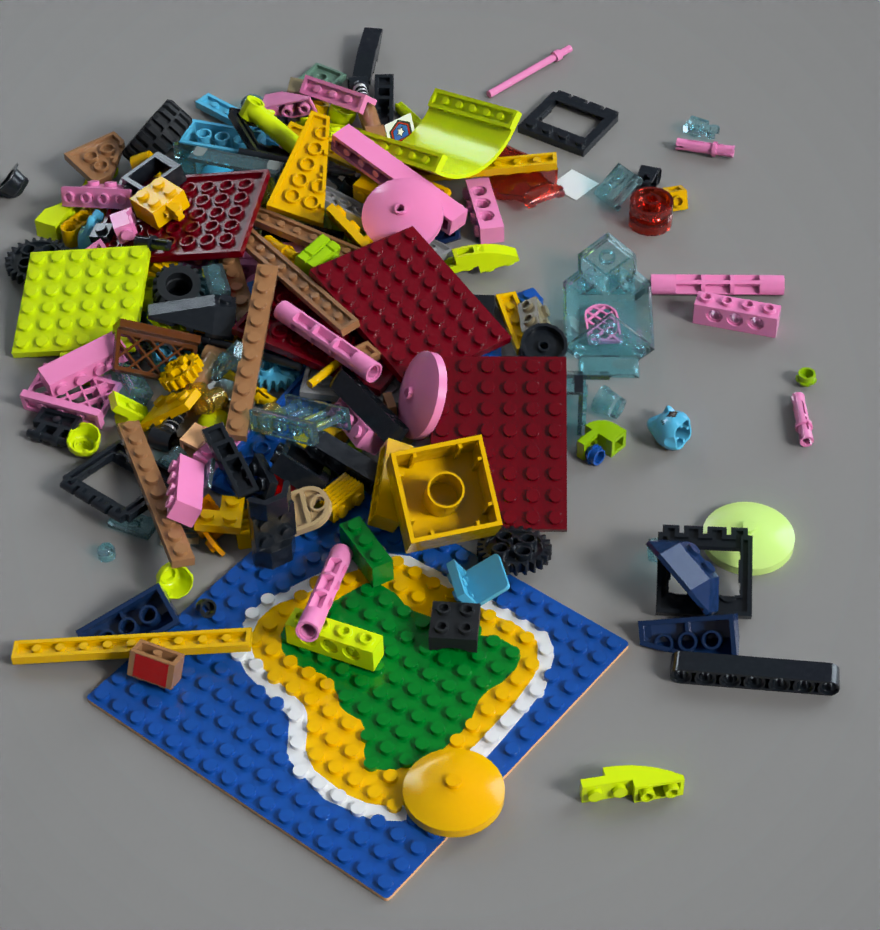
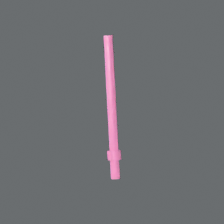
[486,45,573,98]

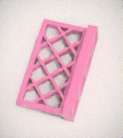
[20,363,122,430]

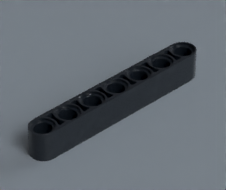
[670,651,840,696]

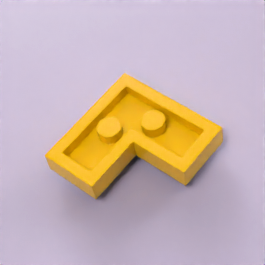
[194,495,245,535]

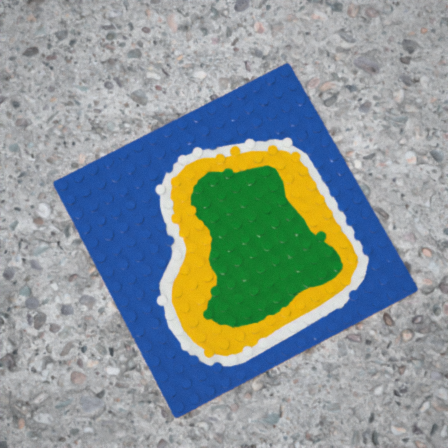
[87,477,628,901]

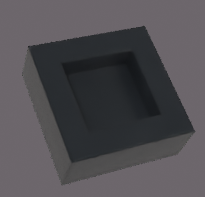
[89,223,115,243]

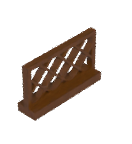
[112,318,201,381]

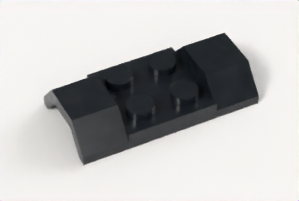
[246,480,297,570]

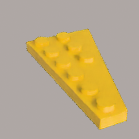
[266,110,330,228]

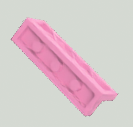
[299,74,377,115]

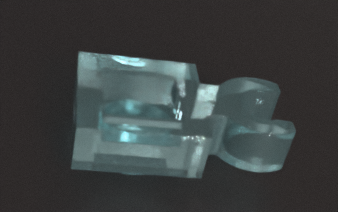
[683,115,720,139]

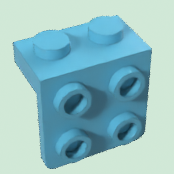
[446,554,510,606]

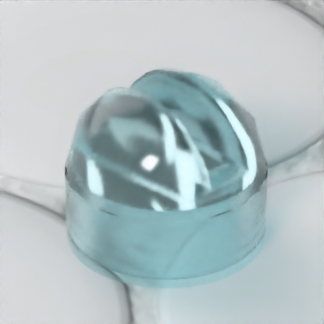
[97,542,116,562]

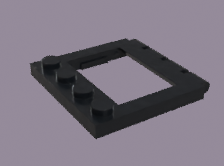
[518,90,619,157]
[228,107,296,161]
[60,440,170,523]
[656,524,753,619]

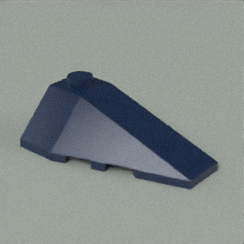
[76,583,181,637]
[638,613,740,655]

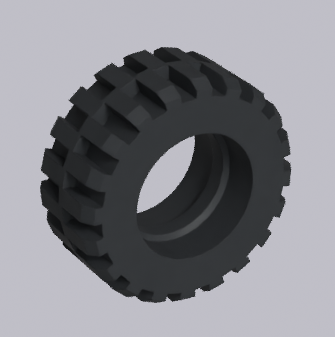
[122,99,193,162]

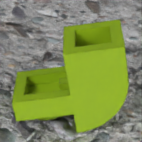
[577,420,627,461]

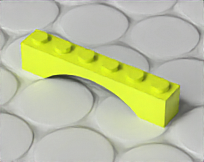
[34,167,119,241]

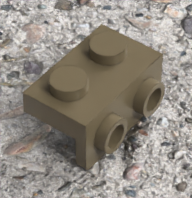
[518,296,551,333]

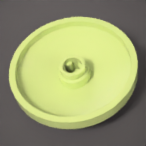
[703,502,795,576]

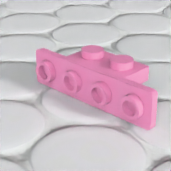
[61,180,133,209]

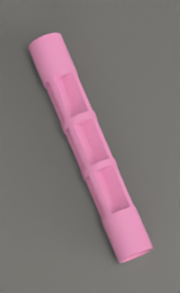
[650,274,785,295]
[274,300,382,383]
[295,544,353,642]

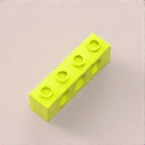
[285,607,384,672]

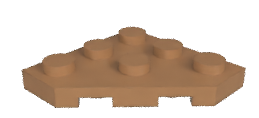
[64,131,125,184]

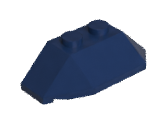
[646,540,719,616]

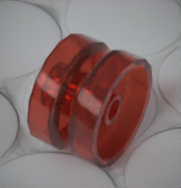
[628,187,674,236]

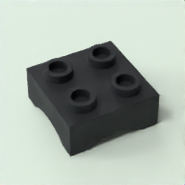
[429,601,481,653]

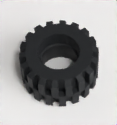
[152,263,205,304]

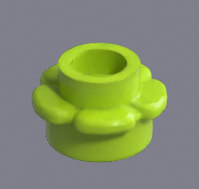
[795,367,817,387]

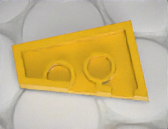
[140,388,202,432]

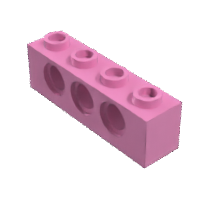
[462,177,504,244]
[693,291,781,338]

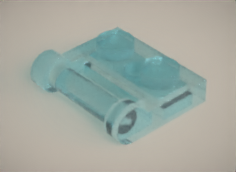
[593,163,644,212]

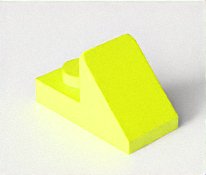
[108,390,148,425]

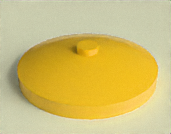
[403,748,505,837]

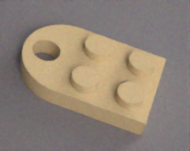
[291,486,332,537]

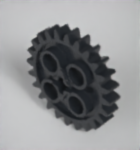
[5,237,69,284]
[477,525,552,576]

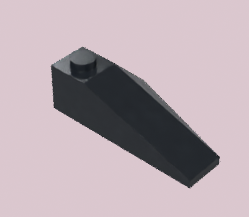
[148,294,236,341]

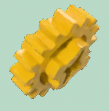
[158,353,204,392]

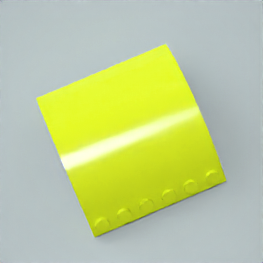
[360,88,522,179]

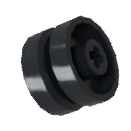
[518,323,568,357]

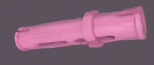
[675,138,735,158]
[791,392,814,447]

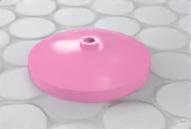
[361,178,444,244]
[398,351,447,440]

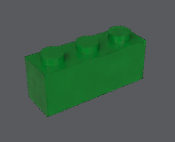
[339,516,394,588]

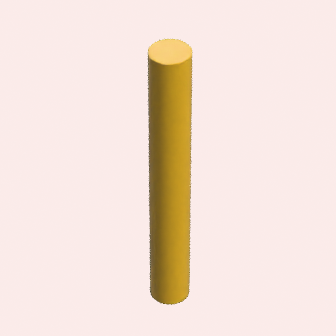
[306,359,343,389]

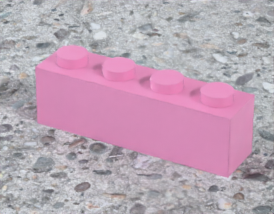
[38,331,128,397]
[165,453,205,528]

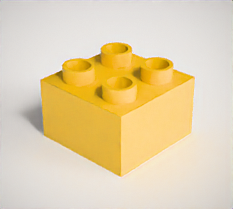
[386,434,503,554]

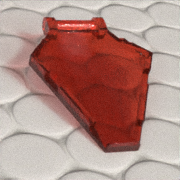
[489,145,565,209]

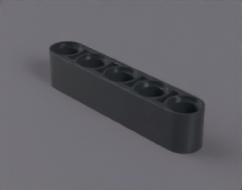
[329,367,409,442]
[305,430,378,494]

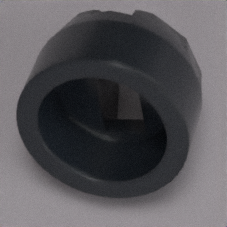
[195,598,216,618]

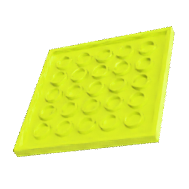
[11,245,151,358]

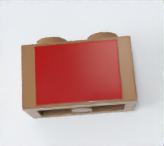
[127,639,185,690]

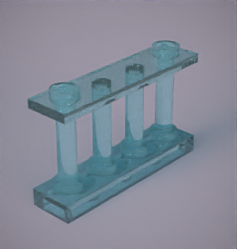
[249,394,351,446]

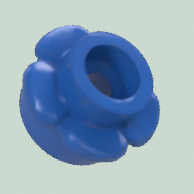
[585,444,605,466]

